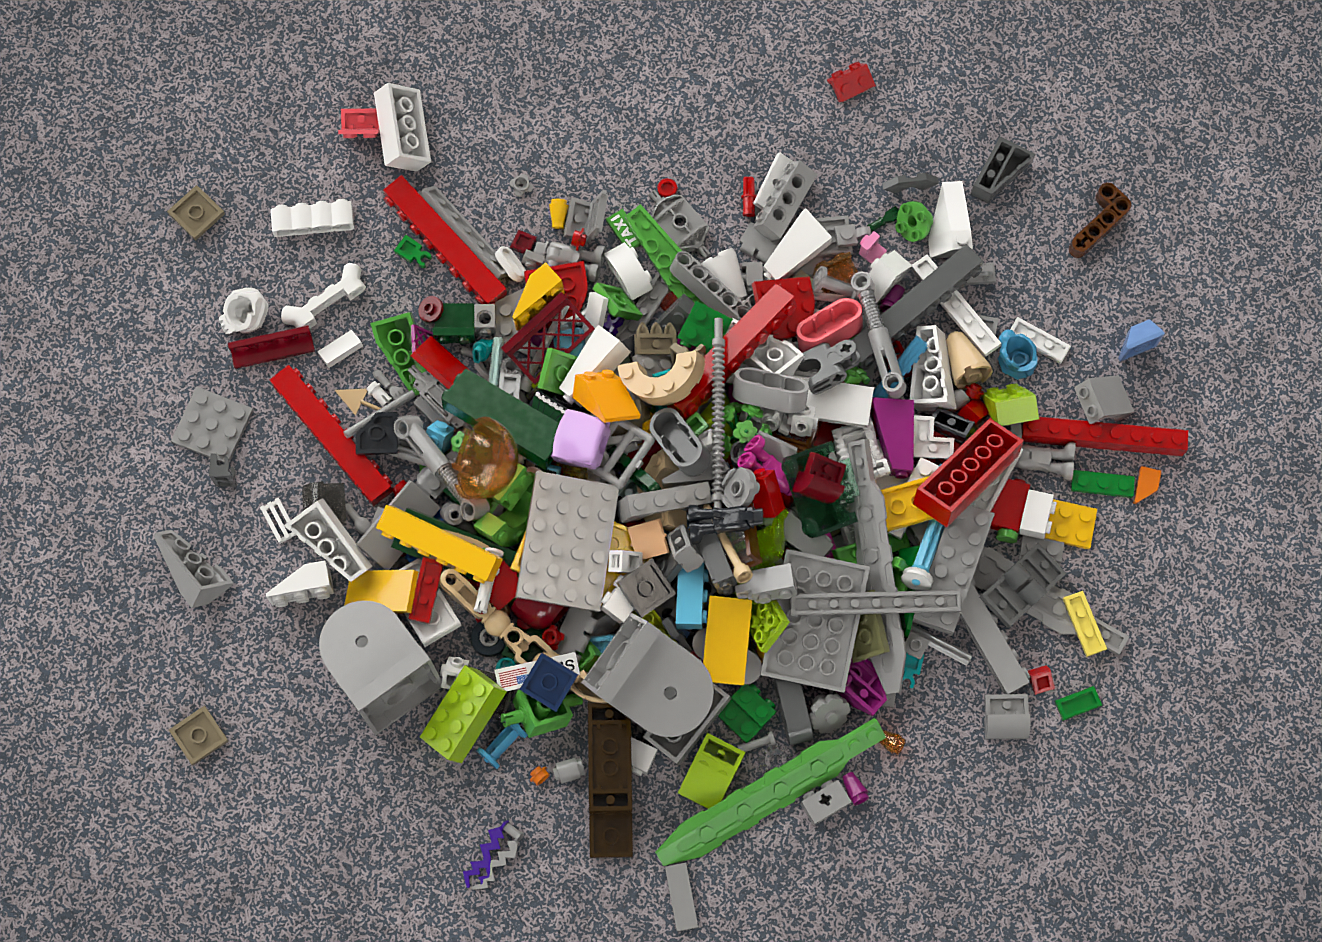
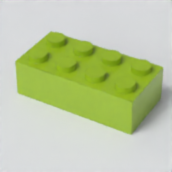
[420,665,507,764]

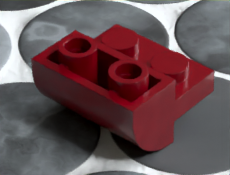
[792,452,846,504]

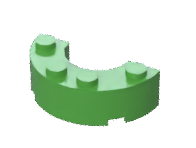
[473,471,535,547]

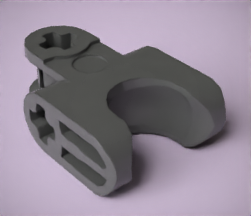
[798,340,861,395]

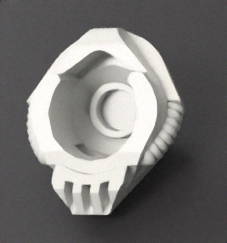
[219,288,268,334]

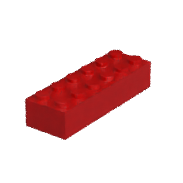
[913,418,1024,528]

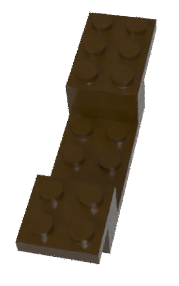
[588,701,633,859]

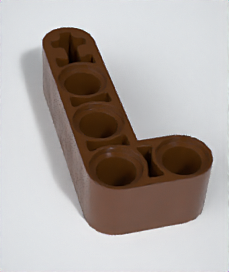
[1069,182,1132,258]

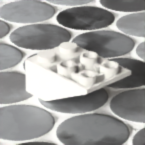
[266,560,334,607]

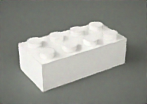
[374,83,431,171]

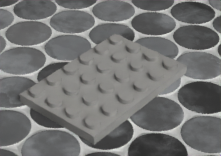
[515,471,619,612]
[760,549,870,693]

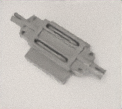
[408,365,475,435]

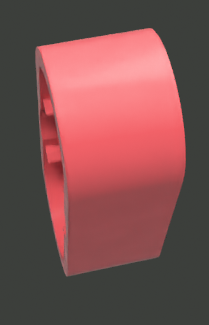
[796,298,863,353]

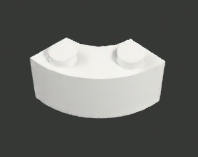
[604,242,653,300]

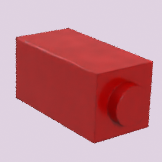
[753,468,785,518]

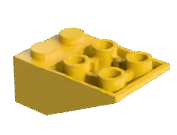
[512,263,565,331]

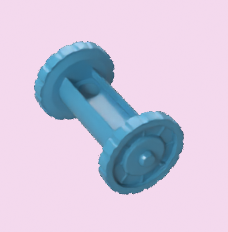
[476,721,528,769]

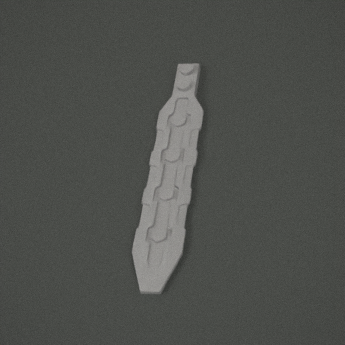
[847,439,906,694]
[906,527,1129,656]

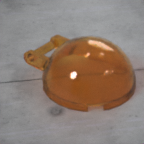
[451,416,519,500]

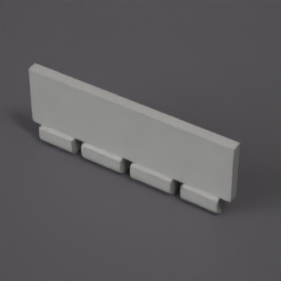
[739,222,822,277]
[553,607,599,664]

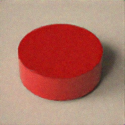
[657,178,677,198]

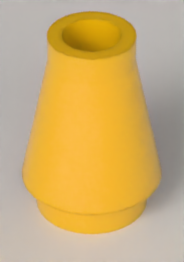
[549,199,569,229]

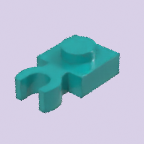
[902,653,924,688]

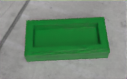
[1054,686,1102,721]

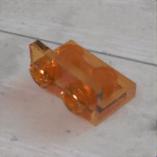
[813,252,858,293]

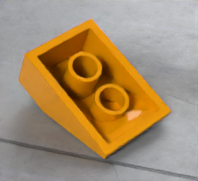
[572,370,641,423]

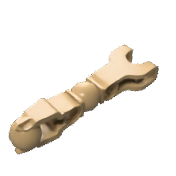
[439,569,559,665]

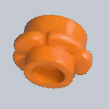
[530,766,550,786]

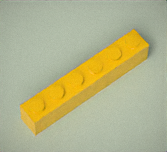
[376,505,503,584]

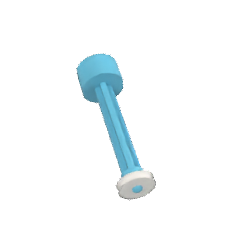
[901,464,945,591]

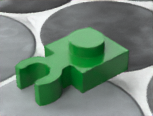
[394,235,432,268]

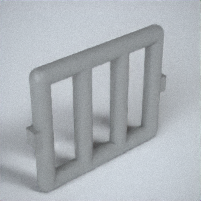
[586,414,655,489]

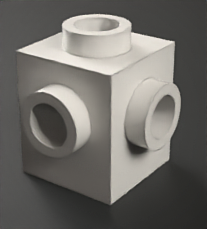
[787,405,818,437]
[440,656,469,689]

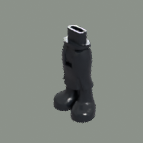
[688,505,764,545]

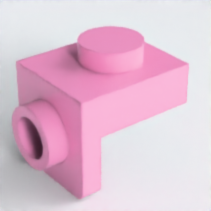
[859,231,887,264]

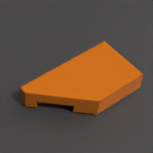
[1133,466,1161,504]

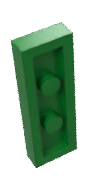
[1071,470,1135,498]

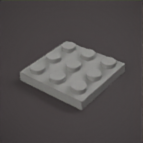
[171,386,254,463]

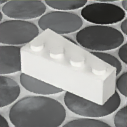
[910,325,957,411]
[284,498,372,582]

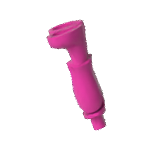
[737,435,801,499]

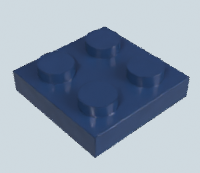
[519,652,579,712]

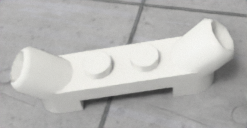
[281,263,366,328]

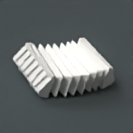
[831,417,891,487]

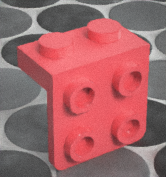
[338,108,380,138]

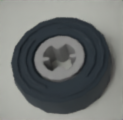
[470,621,508,657]

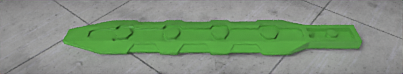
[655,718,886,866]

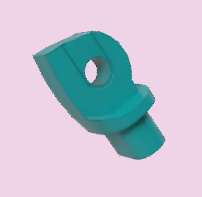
[472,339,493,364]

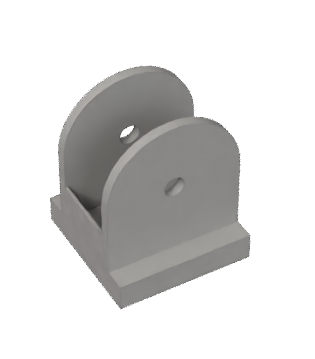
[319,601,442,736]
[581,613,714,737]

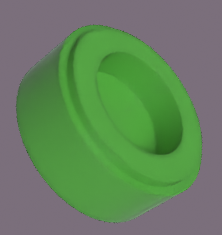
[996,528,1018,543]

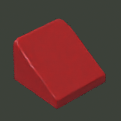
[1028,665,1055,695]

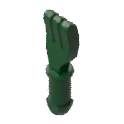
[867,206,899,233]

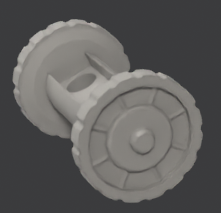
[812,266,862,301]

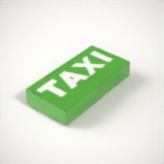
[606,209,641,249]

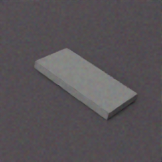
[356,480,441,570]

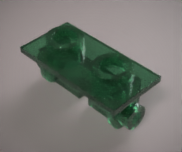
[838,458,860,504]

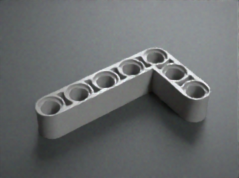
[670,251,756,320]

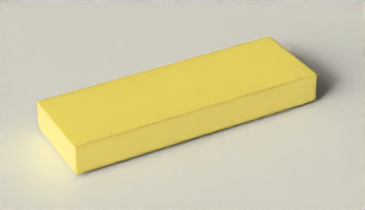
[1063,591,1107,657]

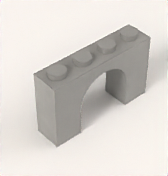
[616,482,712,524]

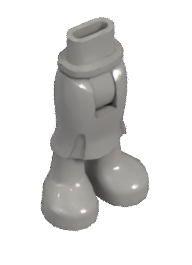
[534,241,606,283]
[1015,442,1076,480]

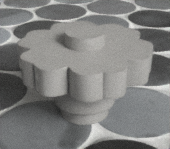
[809,694,851,734]

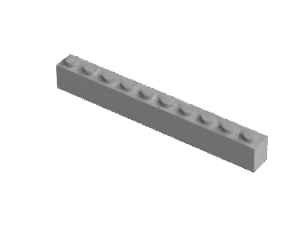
[908,521,1030,694]

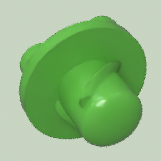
[895,201,933,242]

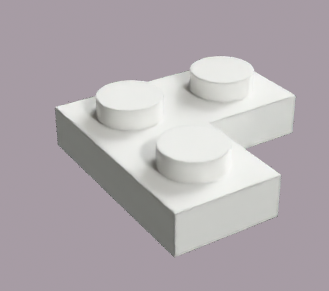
[914,415,954,460]

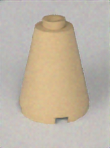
[946,331,993,390]

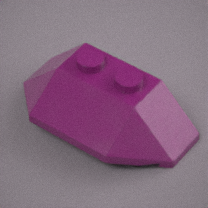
[836,658,887,716]

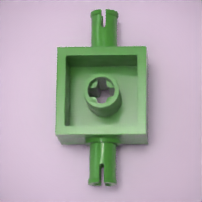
[501,690,583,738]

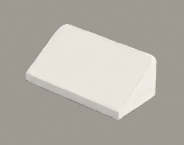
[317,330,363,368]

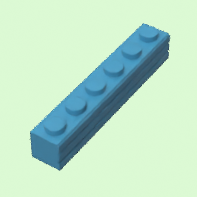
[872,335,928,398]

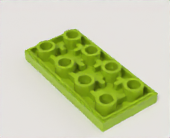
[729,565,790,653]

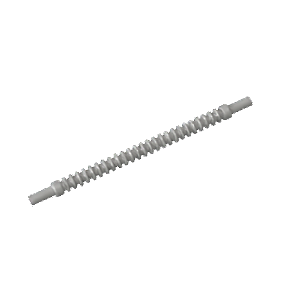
[711,318,725,508]

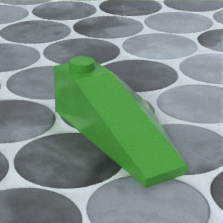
[370,312,427,395]

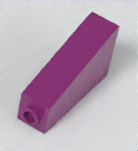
[870,397,914,479]

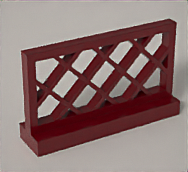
[501,292,595,385]

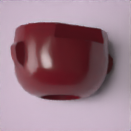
[511,598,569,630]

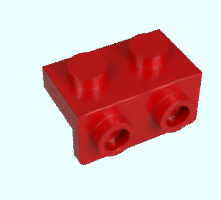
[827,62,876,103]

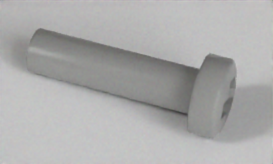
[738,731,776,752]

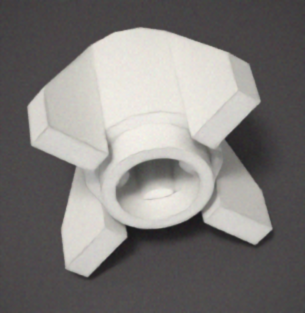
[751,407,791,435]

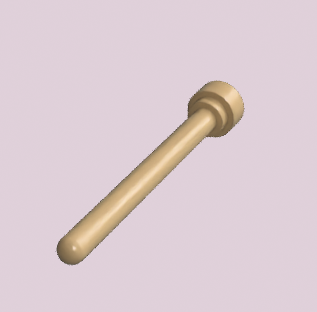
[703,504,753,583]

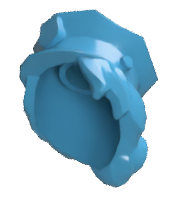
[998,329,1038,380]

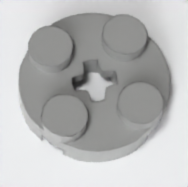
[721,467,760,508]

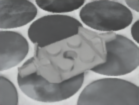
[649,190,711,260]

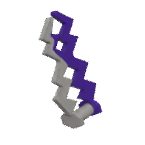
[463,820,524,890]

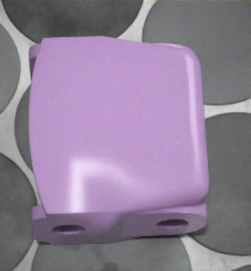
[551,409,611,470]

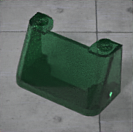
[781,441,858,538]

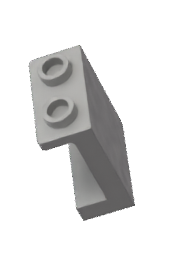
[1075,375,1134,424]

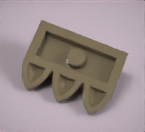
[634,322,677,355]

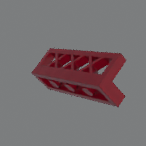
[228,326,315,369]

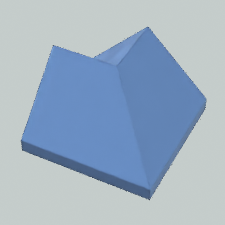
[1118,319,1165,362]

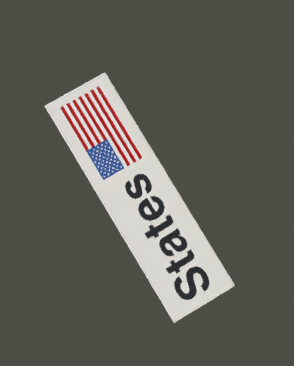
[495,652,580,691]

